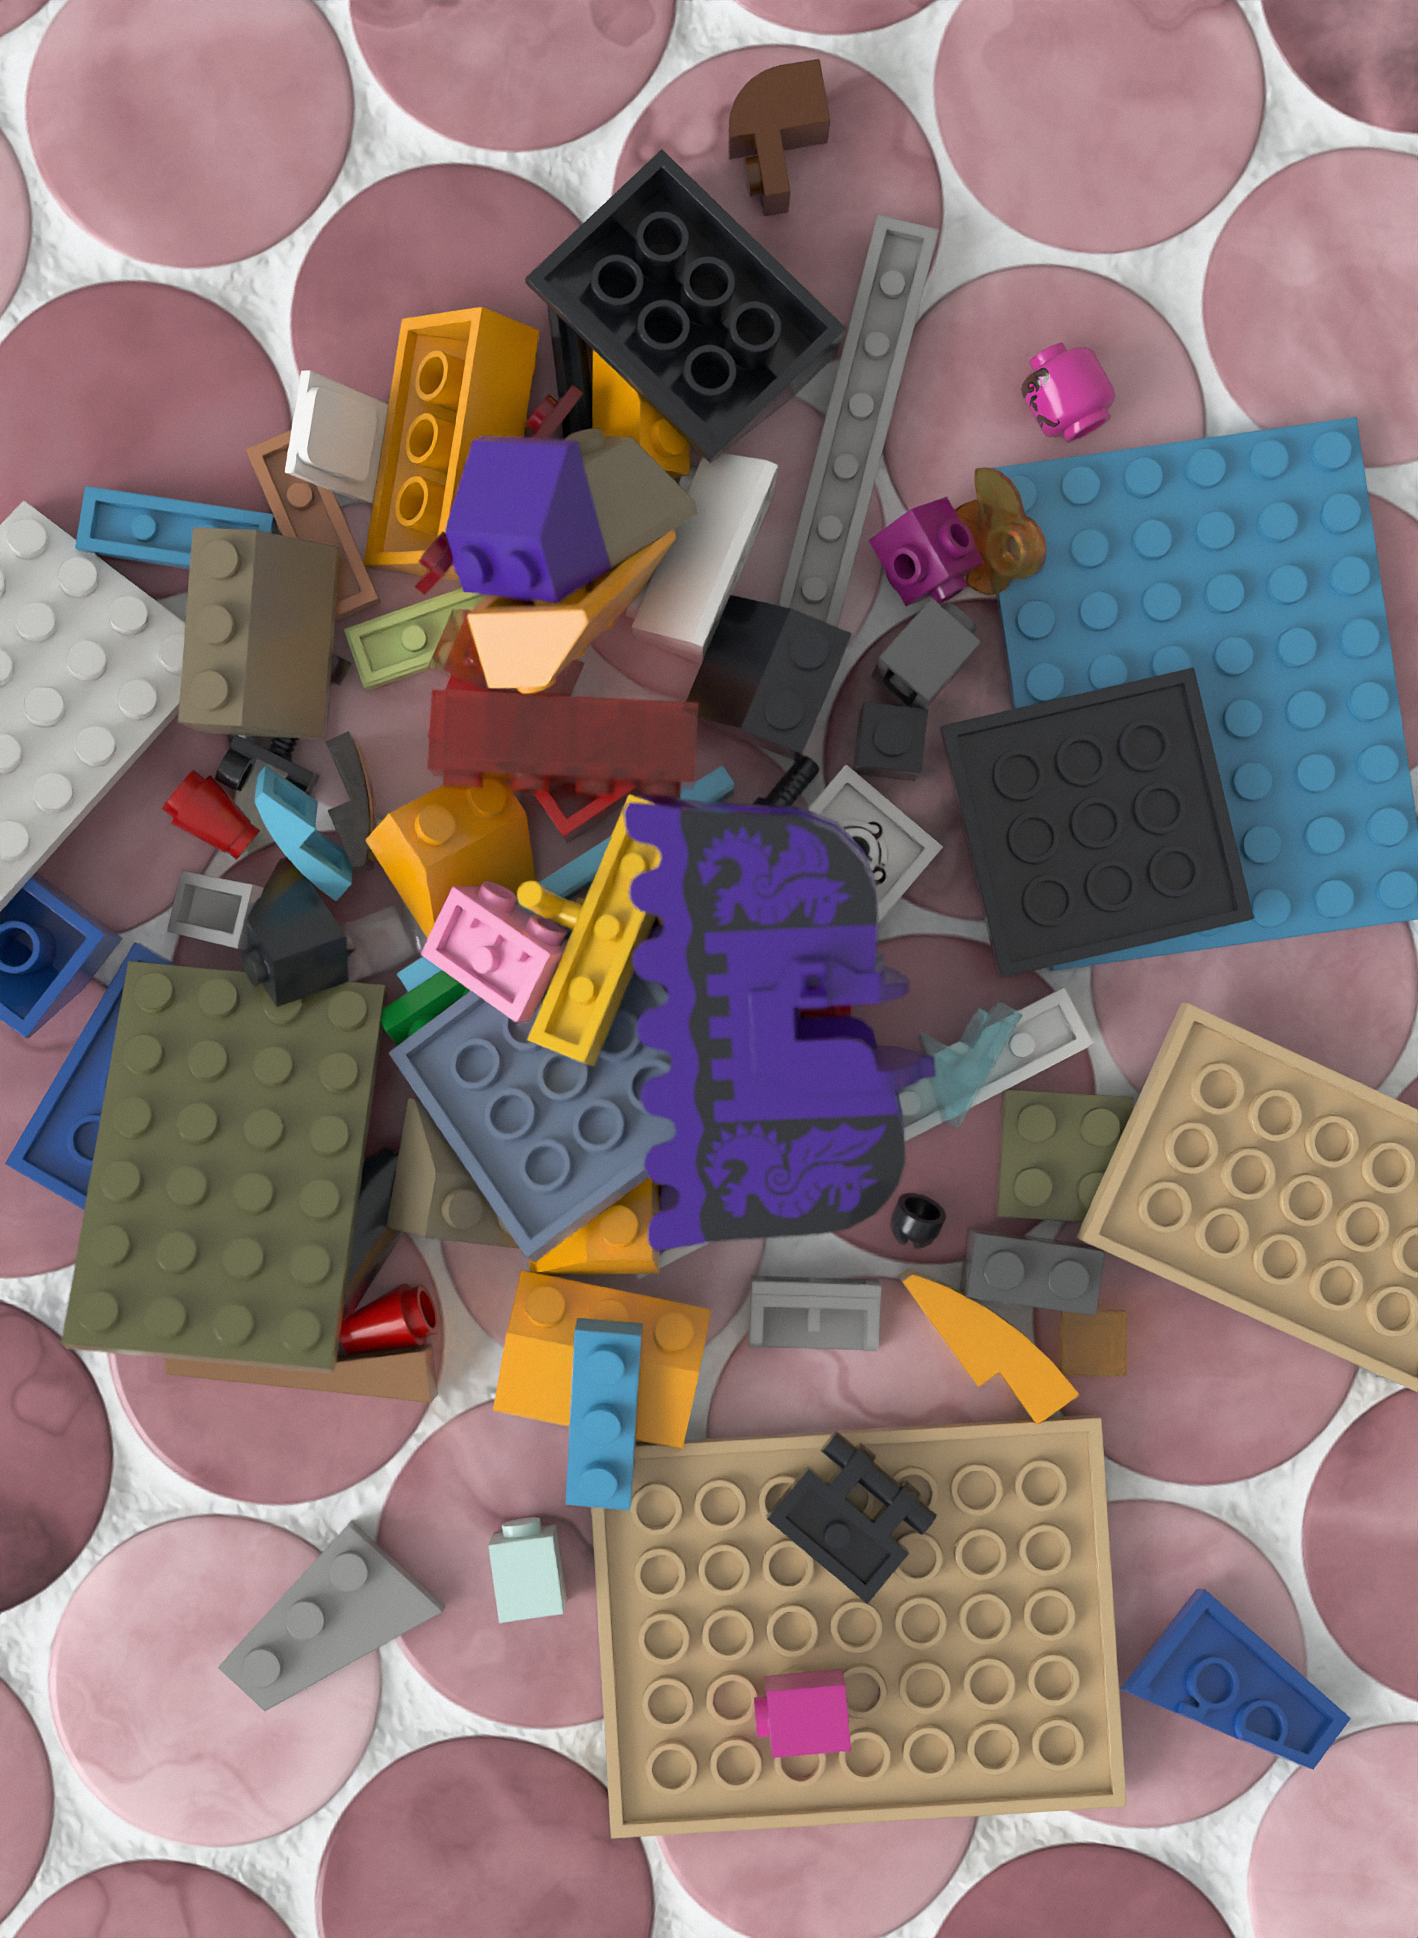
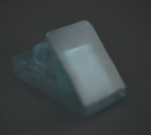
[917,1002,1023,1128]

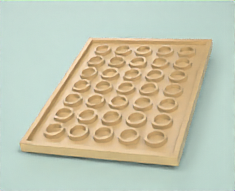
[591,1414,1127,1839]

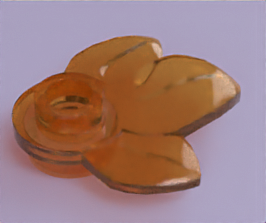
[955,467,1047,595]

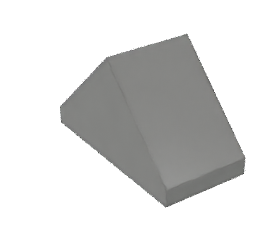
[167,870,265,949]

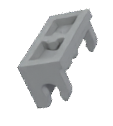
[749,1276,882,1351]

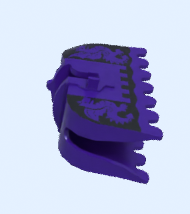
[624,794,936,1250]

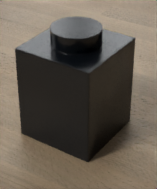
[853,702,928,781]

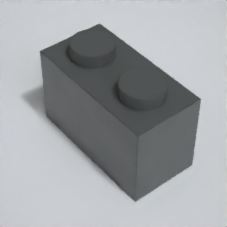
[871,598,981,709]
[959,1228,1105,1316]

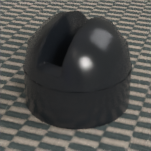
[890,1193,946,1249]

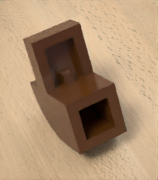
[728,59,830,216]

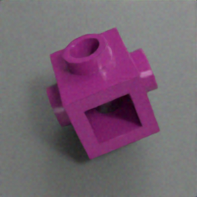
[868,497,984,607]

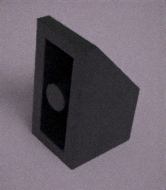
[241,857,349,1007]

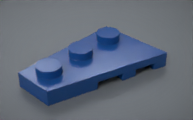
[1120,1589,1351,1770]

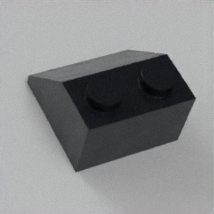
[681,595,852,763]

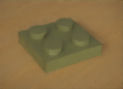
[995,1089,1133,1222]

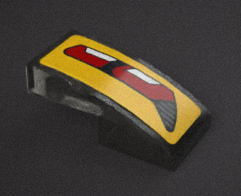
[325,731,377,874]

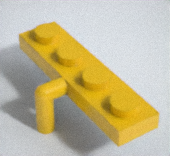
[517,794,661,1067]

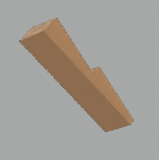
[164,1344,438,1403]

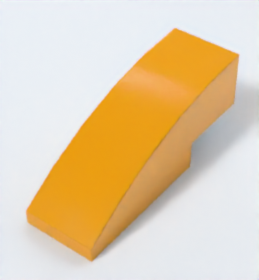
[898,1269,1079,1425]

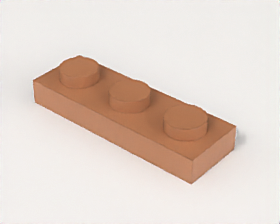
[245,429,381,622]

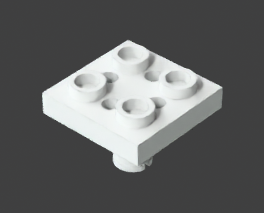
[808,764,943,923]

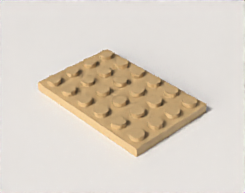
[1076,1003,1418,1392]

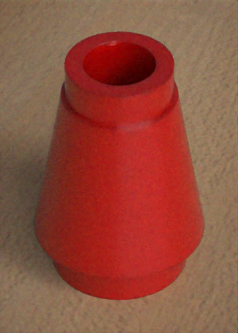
[162,769,260,860]
[339,1284,438,1355]

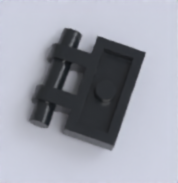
[766,1431,937,1604]

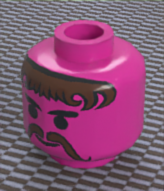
[1021,342,1115,443]

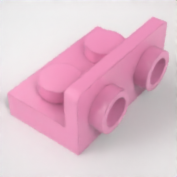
[421,881,569,1023]

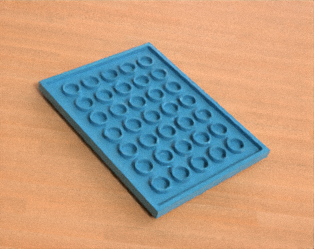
[978,417,1418,971]

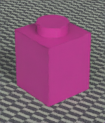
[754,1669,851,1758]

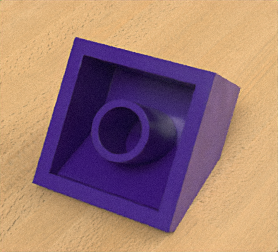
[445,436,611,603]

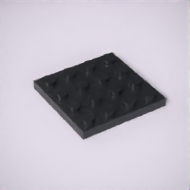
[940,667,1254,979]

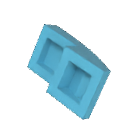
[254,765,353,901]

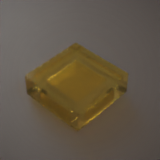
[1060,1309,1127,1376]

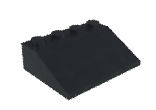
[525,149,846,463]

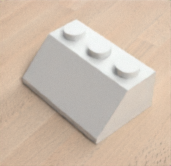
[626,453,778,665]

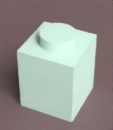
[488,1517,567,1623]

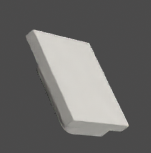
[285,371,388,503]

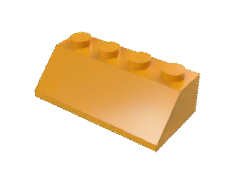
[364,307,540,582]

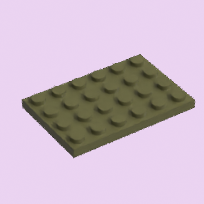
[61,961,387,1374]

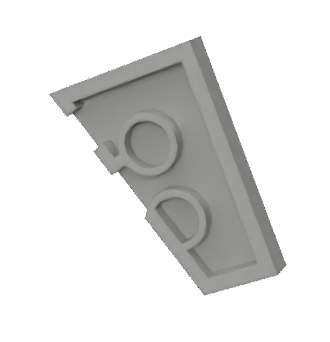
[218,1520,445,1711]

